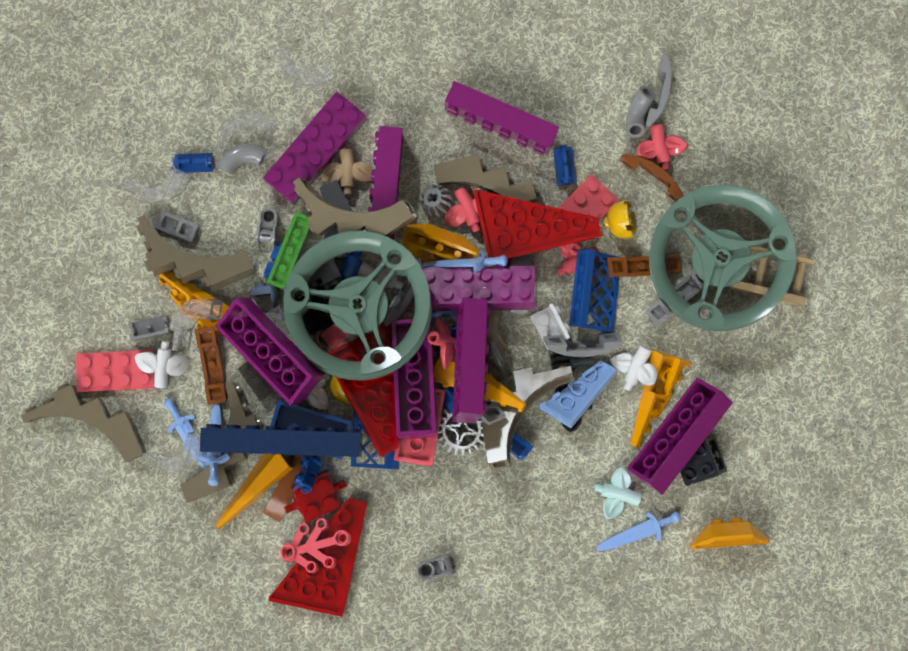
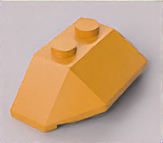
[401,224,479,264]
[689,518,770,550]

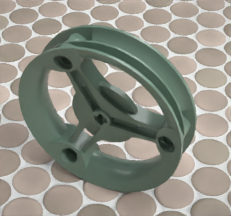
[649,185,796,331]
[283,231,432,381]

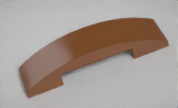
[619,154,684,202]
[607,253,681,277]
[194,326,227,405]
[263,455,318,522]

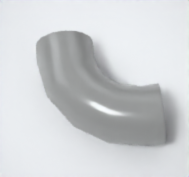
[626,86,656,138]
[217,144,268,175]

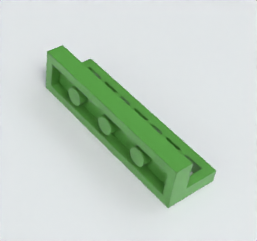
[266,211,310,291]

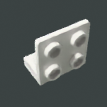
[530,303,571,351]

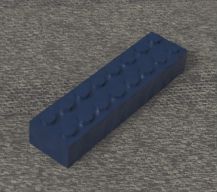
[200,424,363,457]

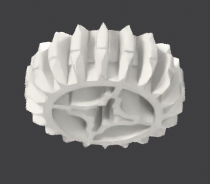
[437,409,484,456]

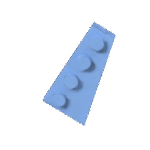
[539,360,617,428]

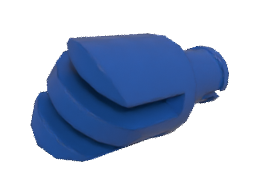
[340,251,363,280]

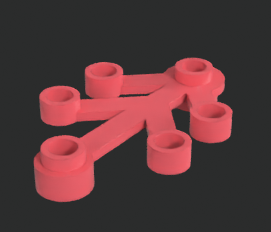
[280,518,351,573]

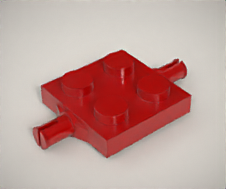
[284,471,347,523]

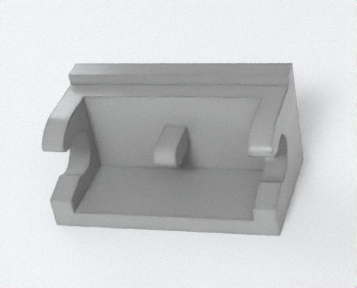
[128,315,172,342]

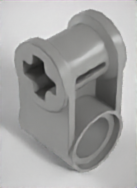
[255,208,279,246]
[417,553,455,579]

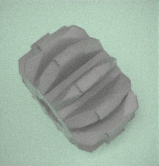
[420,184,453,217]

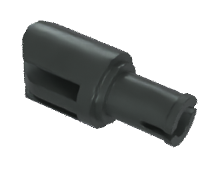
[550,353,594,371]

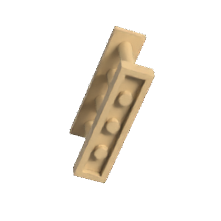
[727,246,815,307]

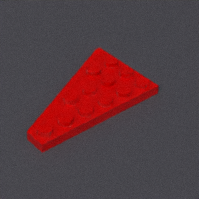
[473,189,603,259]
[328,323,398,458]
[268,498,368,617]

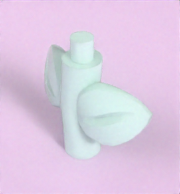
[594,467,642,519]

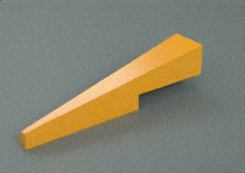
[158,270,229,338]
[631,350,692,448]
[434,351,526,412]
[216,454,293,529]

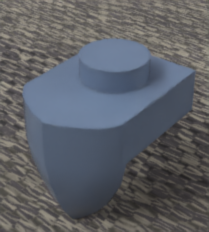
[250,283,279,309]

